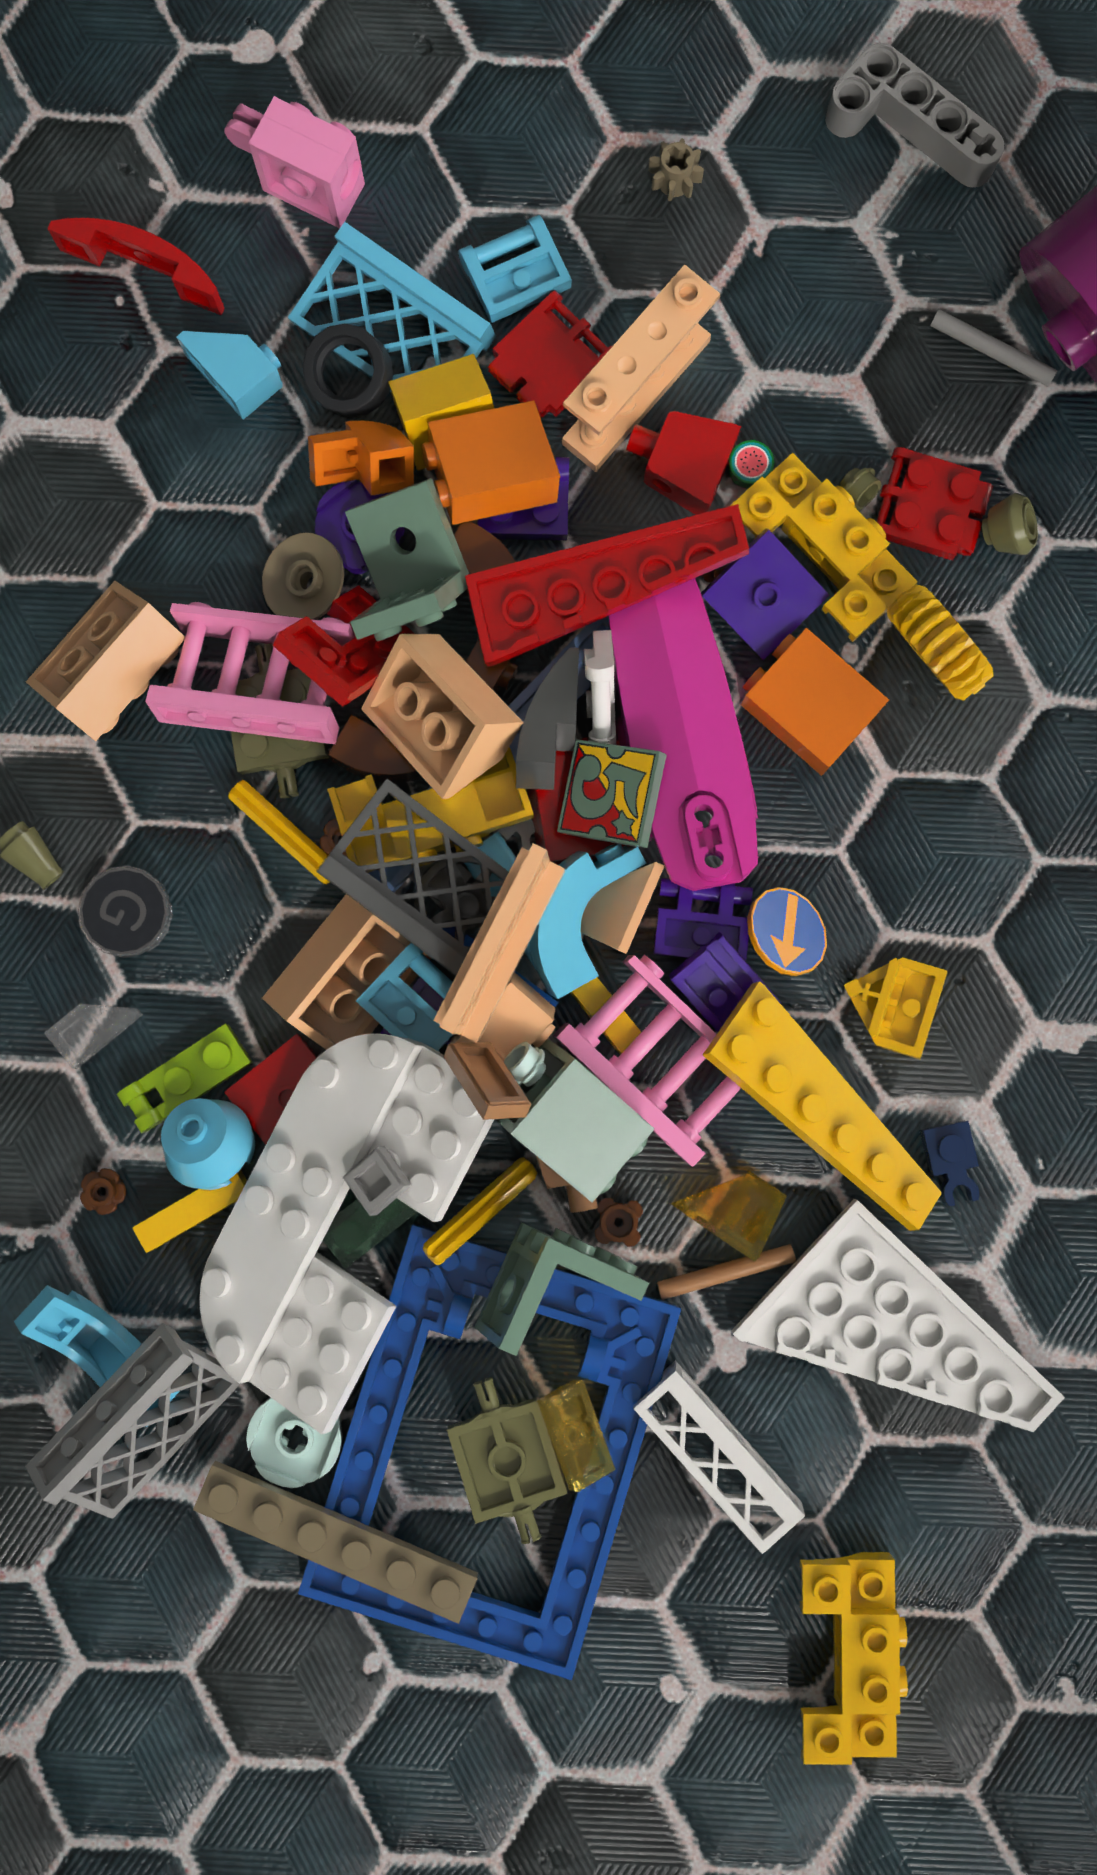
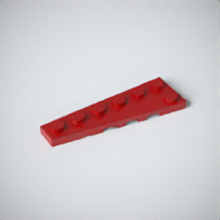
[465,504,749,667]

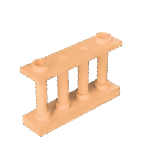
[562,264,720,472]

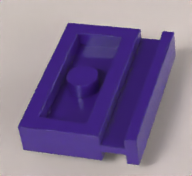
[669,932,781,1032]

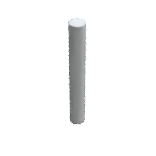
[930,309,1057,387]

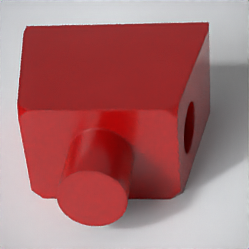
[626,411,741,515]

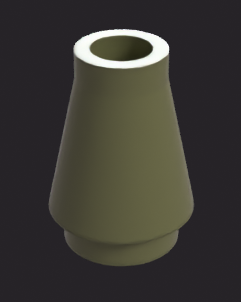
[0,821,64,890]

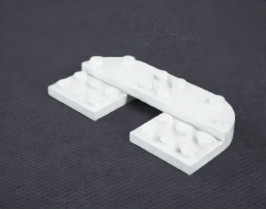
[200,1034,494,1434]

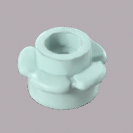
[504,1042,546,1086]

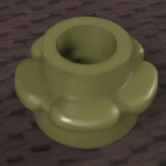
[840,467,881,510]

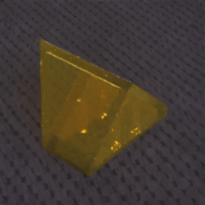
[670,1170,787,1262]

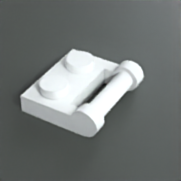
[584,630,617,745]

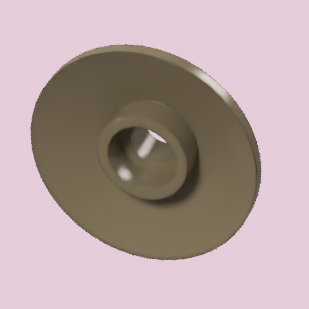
[262,533,344,620]

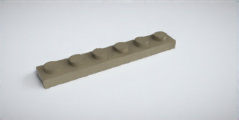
[193,1461,478,1624]

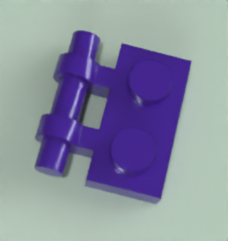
[653,878,753,961]

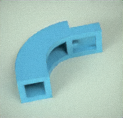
[529,843,646,999]
[14,1285,180,1427]

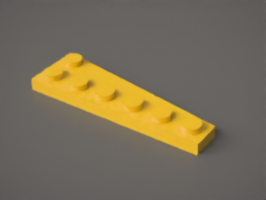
[703,981,942,1231]

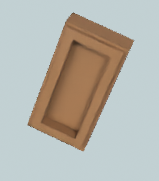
[444,1042,531,1120]

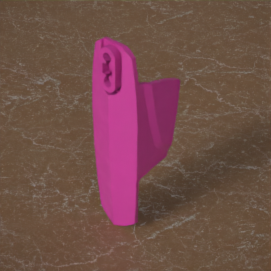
[608,578,758,891]

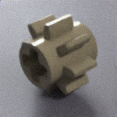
[648,138,704,201]

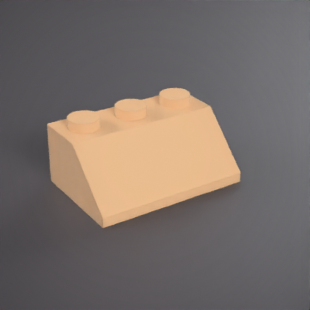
[26,581,185,741]
[361,634,524,799]
[262,894,431,1050]

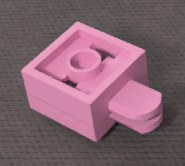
[224,96,365,229]

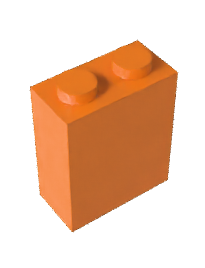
[421,400,560,525]
[741,628,889,776]

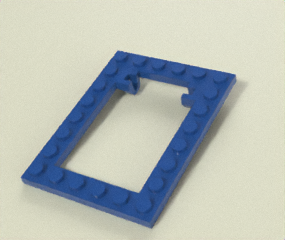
[298,1223,682,1680]

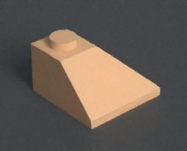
[581,862,664,954]

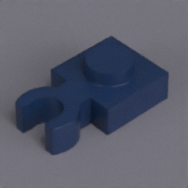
[919,1120,979,1206]

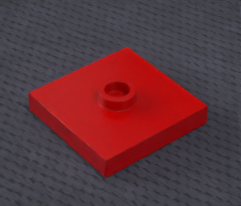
[224,1034,317,1145]

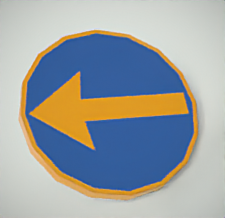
[747,887,827,976]

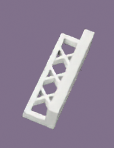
[633,1360,805,1554]

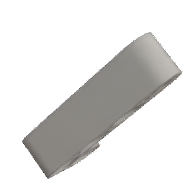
[825,43,1004,188]

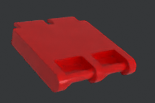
[488,290,612,419]
[876,447,993,560]

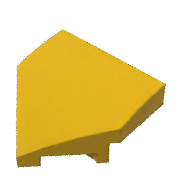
[844,957,947,1060]

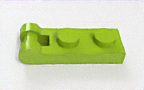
[116,1024,253,1134]

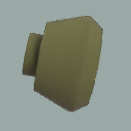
[982,493,1038,555]

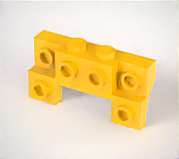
[730,453,918,642]
[327,746,534,873]
[800,1552,908,1765]

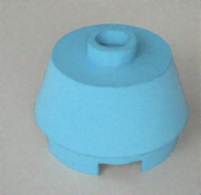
[161,1098,255,1190]

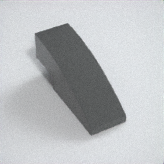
[516,648,579,790]

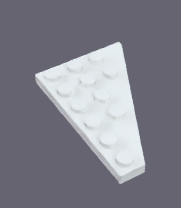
[731,1199,1065,1432]

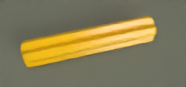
[228,780,329,884]
[423,1157,537,1265]

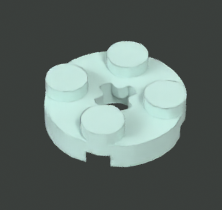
[246,1397,343,1488]

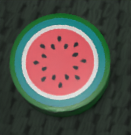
[728,440,774,489]

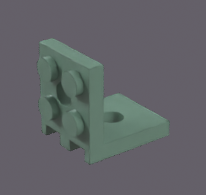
[345,478,469,641]
[474,1222,649,1356]

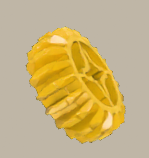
[887,584,993,701]

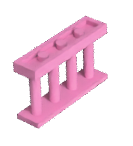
[145,602,355,744]
[553,955,741,1167]

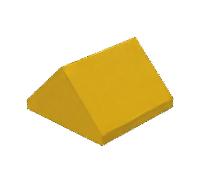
[388,354,494,471]

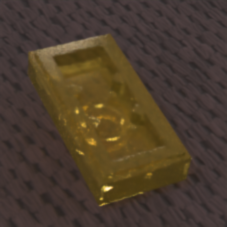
[537,1379,616,1492]

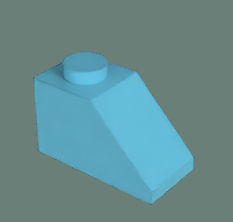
[176,331,283,420]

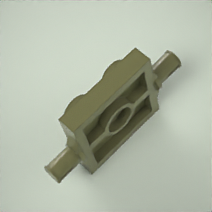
[231,644,330,798]
[447,1377,568,1544]

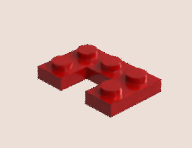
[272,585,414,707]

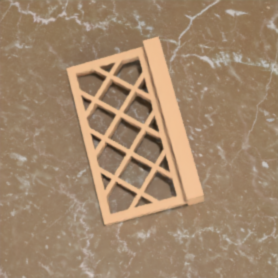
[433,843,565,1043]

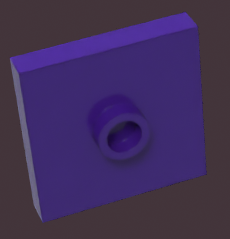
[701,528,830,660]

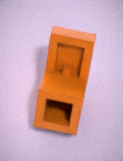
[308,421,414,496]

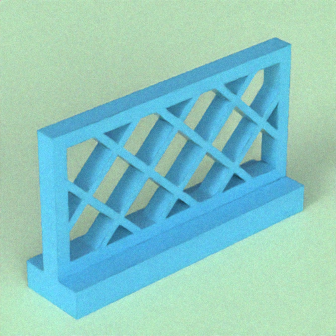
[288,221,496,392]

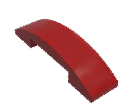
[47,218,225,315]

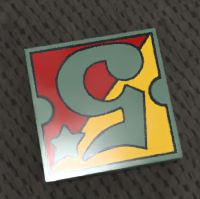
[557,740,667,848]

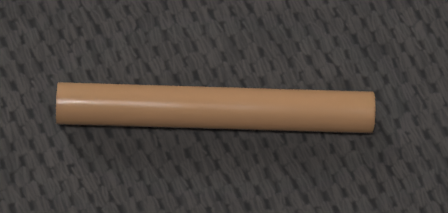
[657,1244,796,1300]

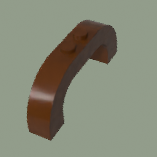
[328,521,519,783]

